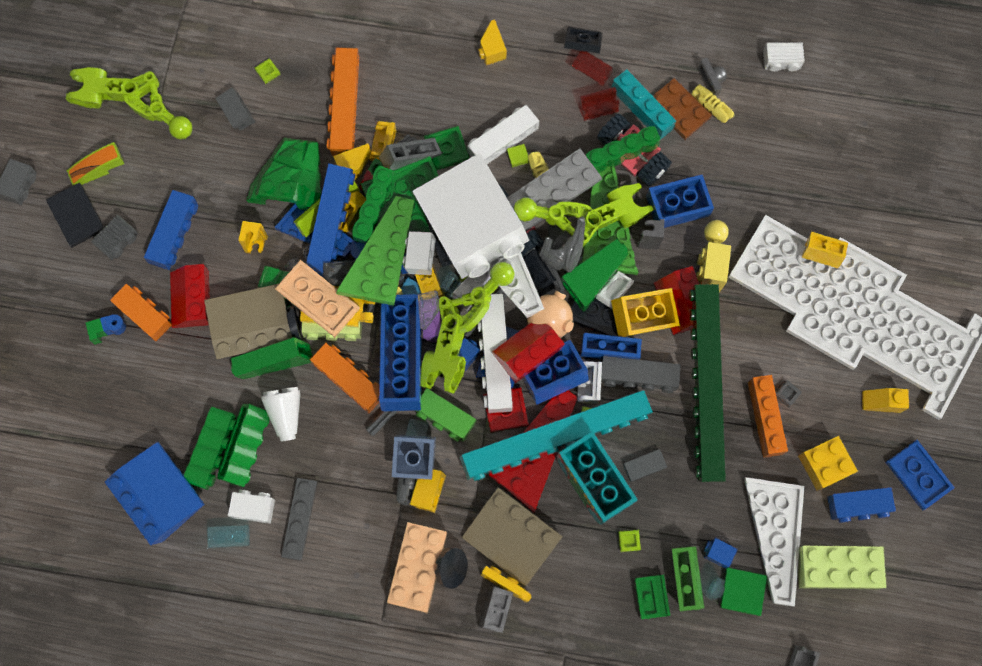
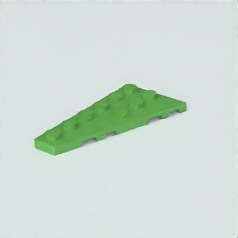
[582,166,638,275]
[336,196,414,306]

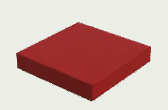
[483,387,529,433]

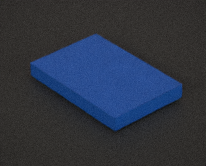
[885,440,955,511]

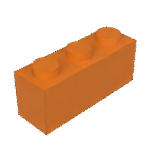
[110,284,171,341]

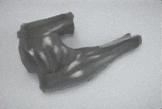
[539,216,585,272]

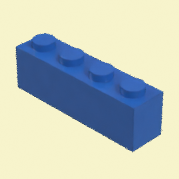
[144,190,198,270]

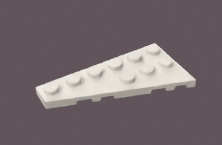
[487,253,544,318]
[744,477,804,607]

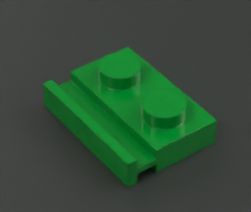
[634,575,671,620]

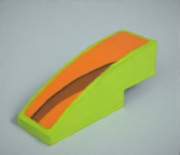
[67,142,125,185]

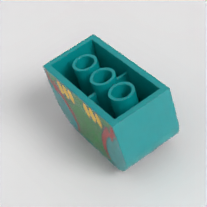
[557,431,638,525]

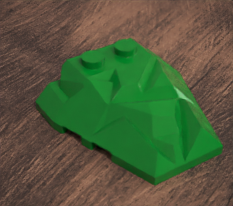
[246,138,322,211]

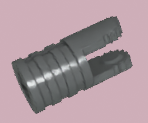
[396,477,416,506]

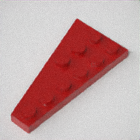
[489,390,577,513]

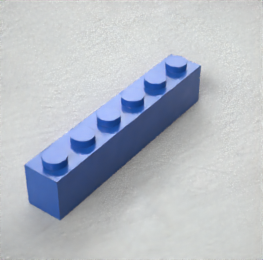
[306,164,355,277]

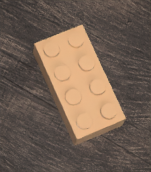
[387,522,447,613]

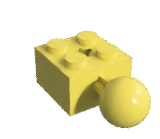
[696,220,731,293]

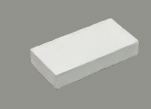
[596,271,634,309]

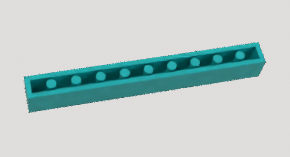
[460,390,653,482]

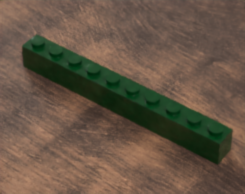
[689,284,726,482]

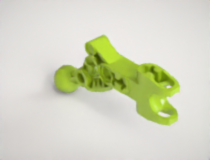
[66,67,192,140]
[513,183,654,247]
[421,262,515,394]

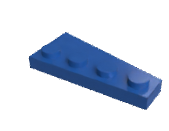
[275,204,357,259]

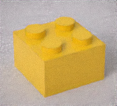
[798,436,858,491]

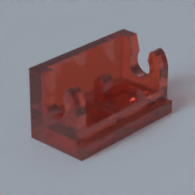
[571,51,613,86]
[579,87,620,121]

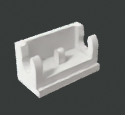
[577,361,602,404]

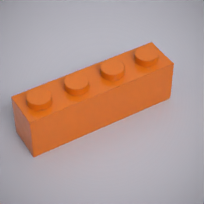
[310,343,380,413]
[748,375,788,458]

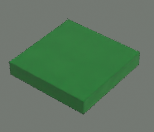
[424,126,470,171]
[720,568,767,616]

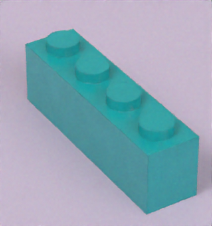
[611,70,676,140]

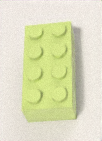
[798,546,886,589]

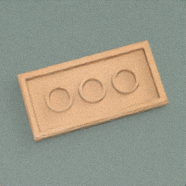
[275,260,360,338]

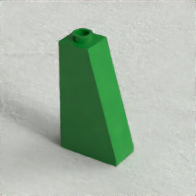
[561,239,629,312]
[231,337,313,380]

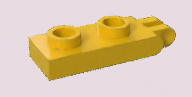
[481,566,531,602]

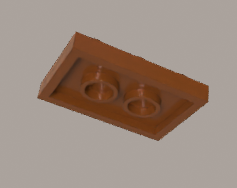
[653,78,712,140]

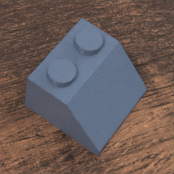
[392,435,436,480]

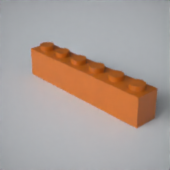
[327,48,359,156]

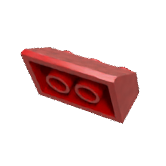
[170,264,210,328]
[654,266,699,335]
[491,323,565,383]

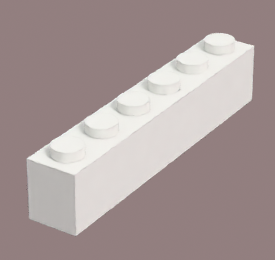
[478,294,512,413]

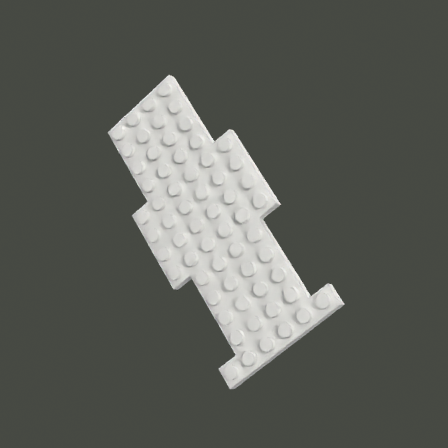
[728,215,982,420]

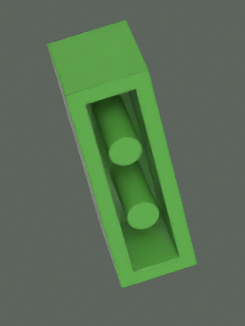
[415,388,476,442]
[672,547,704,611]

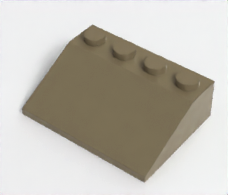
[204,283,294,359]
[462,488,563,587]

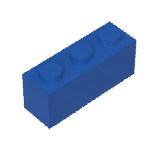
[580,333,642,360]
[827,487,896,523]

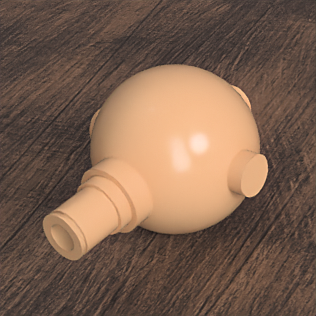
[527,291,574,338]

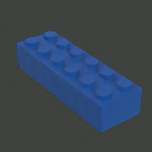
[379,294,421,411]

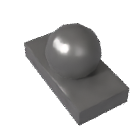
[698,58,727,97]

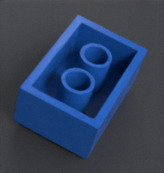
[646,174,714,228]
[522,340,589,405]

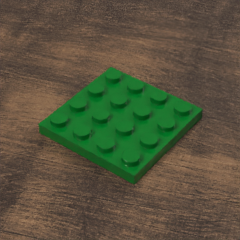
[361,156,438,238]

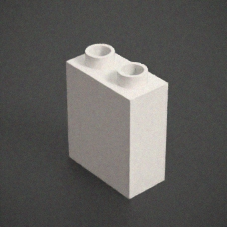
[413,153,529,279]

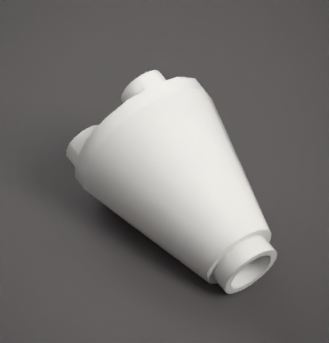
[261,387,300,441]

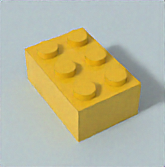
[611,288,680,337]

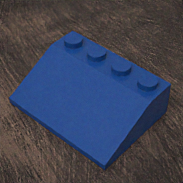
[105,442,205,545]

